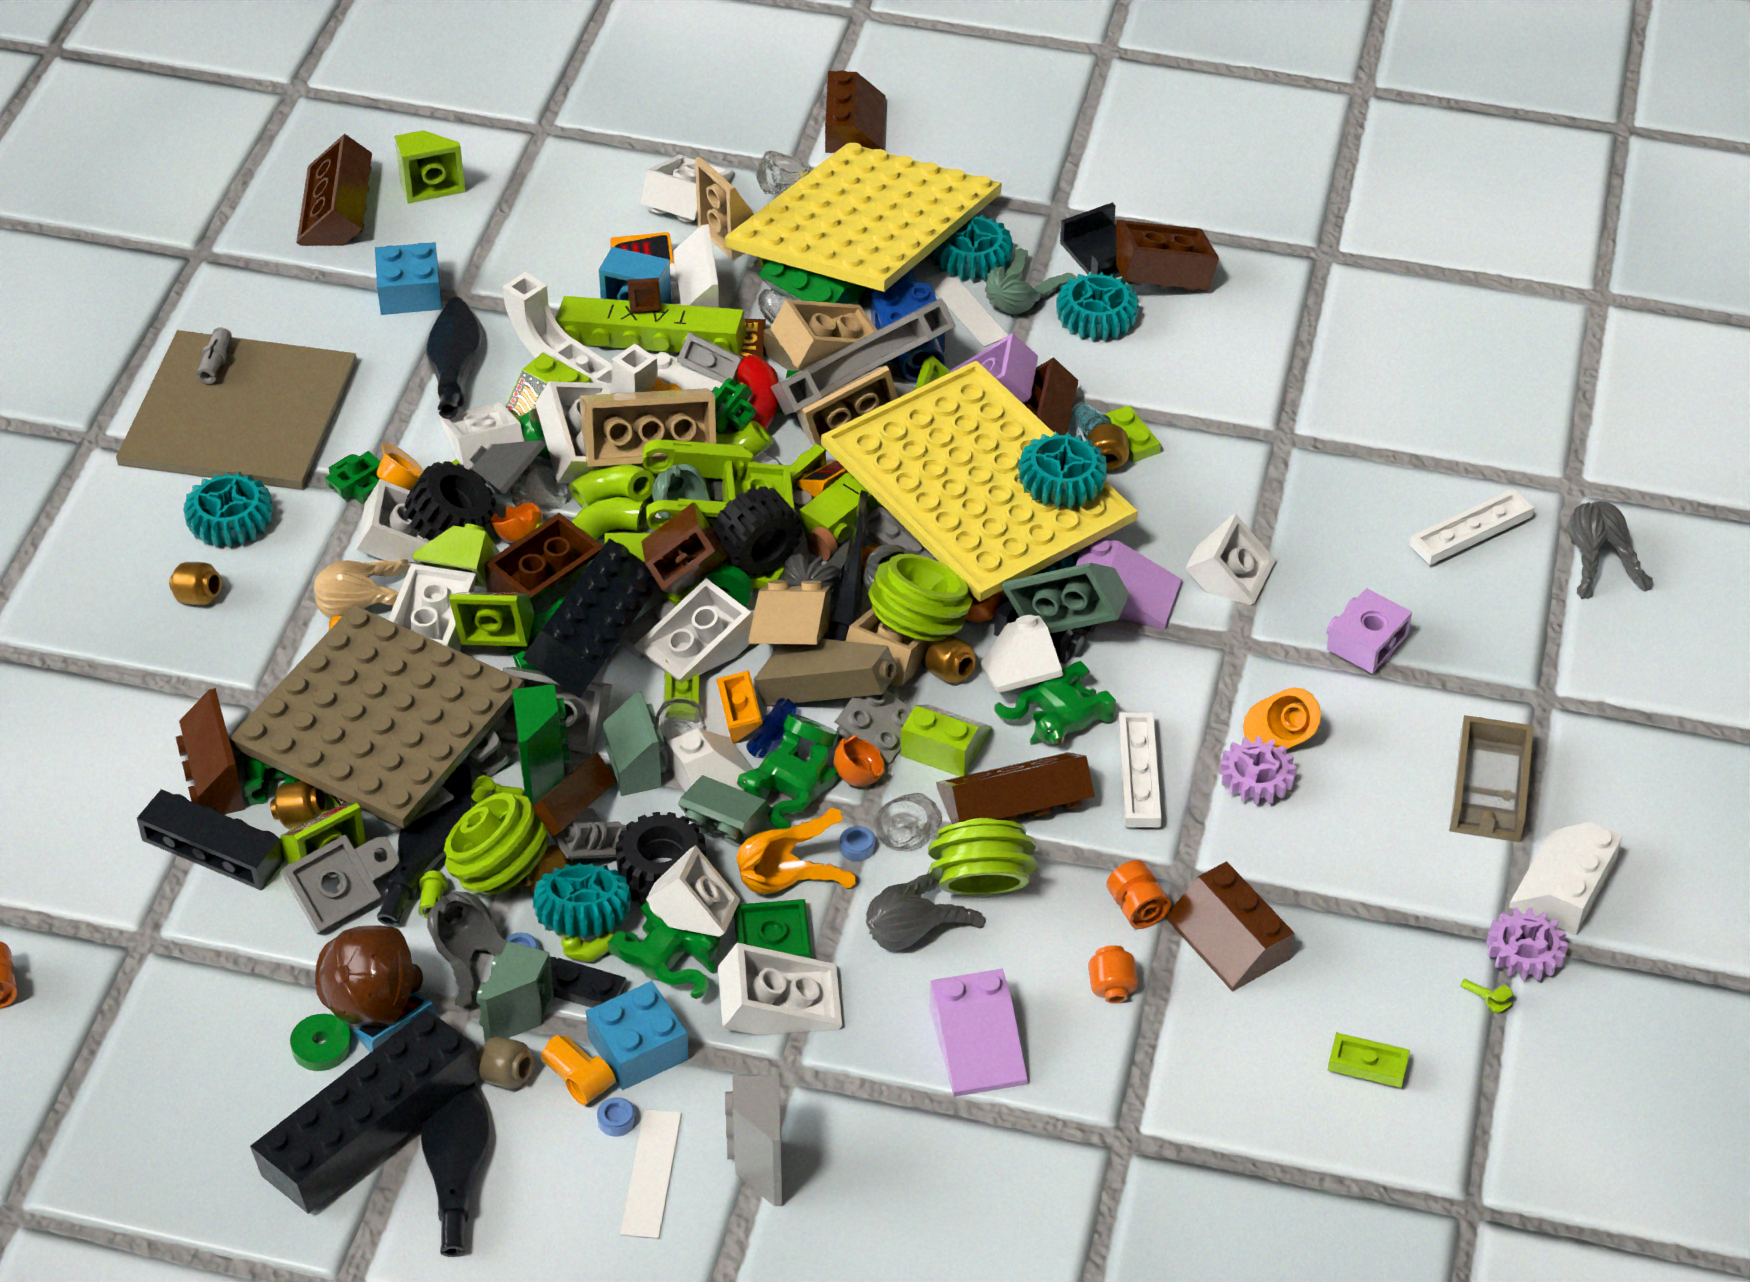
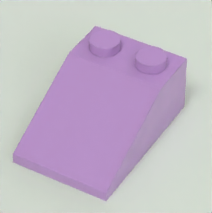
[950,333,1038,404]
[1076,538,1182,630]
[929,968,1028,1097]

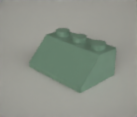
[1002,563,1129,633]

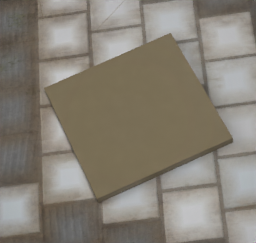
[116,330,357,490]

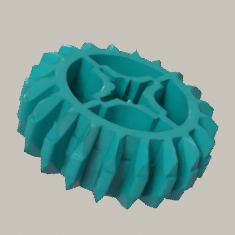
[932,214,1013,282]
[1056,271,1139,342]
[1018,431,1108,510]
[183,471,273,548]
[533,862,631,939]

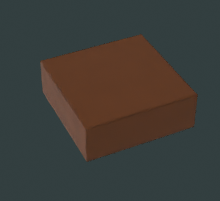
[627,278,662,313]

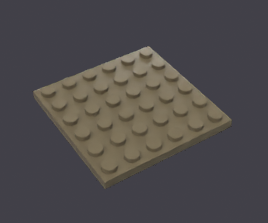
[229,605,524,829]

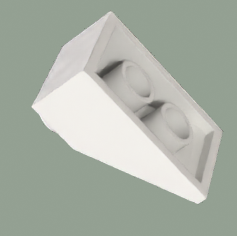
[640,155,733,222]
[439,402,524,470]
[356,479,430,563]
[388,564,476,651]
[634,578,753,684]
[718,943,842,1035]

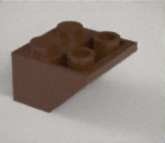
[641,502,730,596]

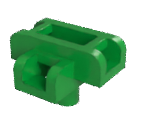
[711,378,757,434]
[325,451,381,504]

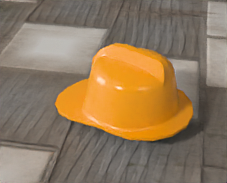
[377,442,423,491]
[1243,687,1321,750]

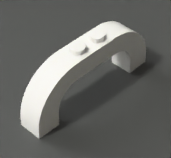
[502,272,658,394]

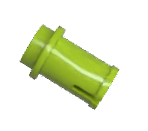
[418,871,448,918]

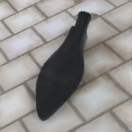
[426,296,481,419]
[829,490,869,641]
[377,764,473,927]
[421,1082,490,1257]

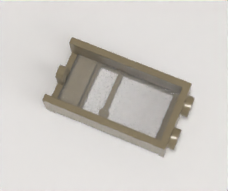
[1449,715,1534,842]

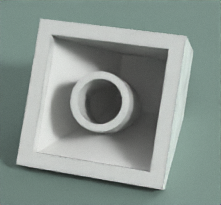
[1185,514,1276,605]
[981,615,1063,693]
[667,728,753,792]
[646,845,741,937]

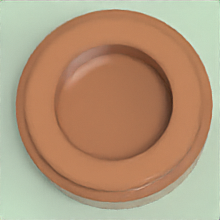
[806,527,838,561]

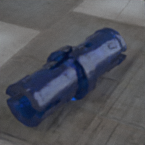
[746,698,797,758]

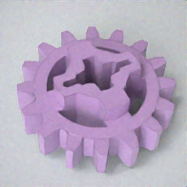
[1219,736,1296,804]
[1486,908,1568,980]

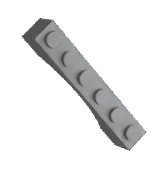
[771,298,956,415]

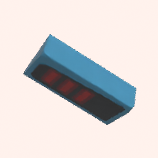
[353,992,436,1052]

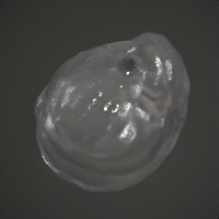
[755,151,813,195]
[510,462,573,512]
[874,793,943,851]

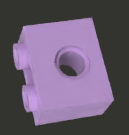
[1326,588,1412,674]

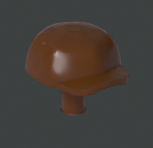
[315,925,423,1027]

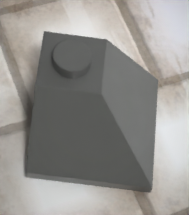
[469,440,547,495]

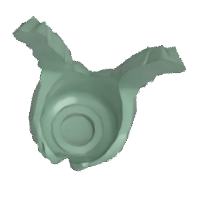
[985,248,1076,314]
[652,464,710,518]

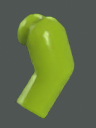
[561,932,613,963]

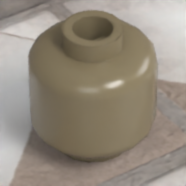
[478,1036,534,1089]

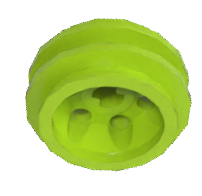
[868,554,972,641]
[444,792,549,895]
[928,818,1038,895]

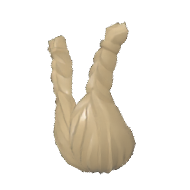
[314,558,410,618]

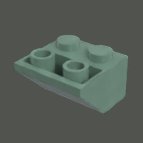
[603,691,666,796]
[678,775,771,847]
[476,941,554,1043]

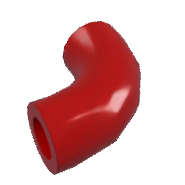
[737,354,779,431]

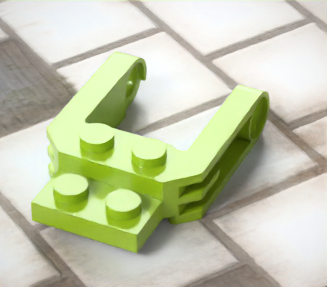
[642,439,795,531]

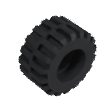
[404,461,496,541]
[712,486,803,577]
[616,812,706,906]

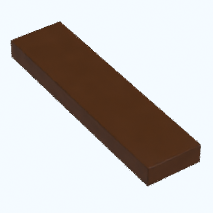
[532,752,617,836]

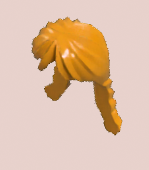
[736,808,856,895]

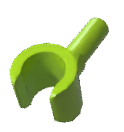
[471,775,523,803]
[1461,979,1513,1013]

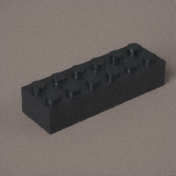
[522,538,658,698]
[250,1009,481,1214]

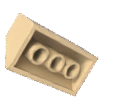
[580,388,716,467]

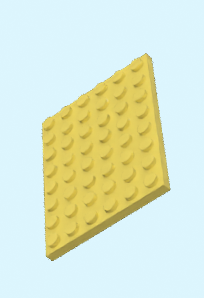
[725,143,1002,292]
[821,360,1138,602]

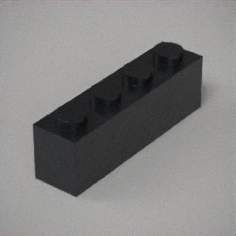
[137,789,285,890]

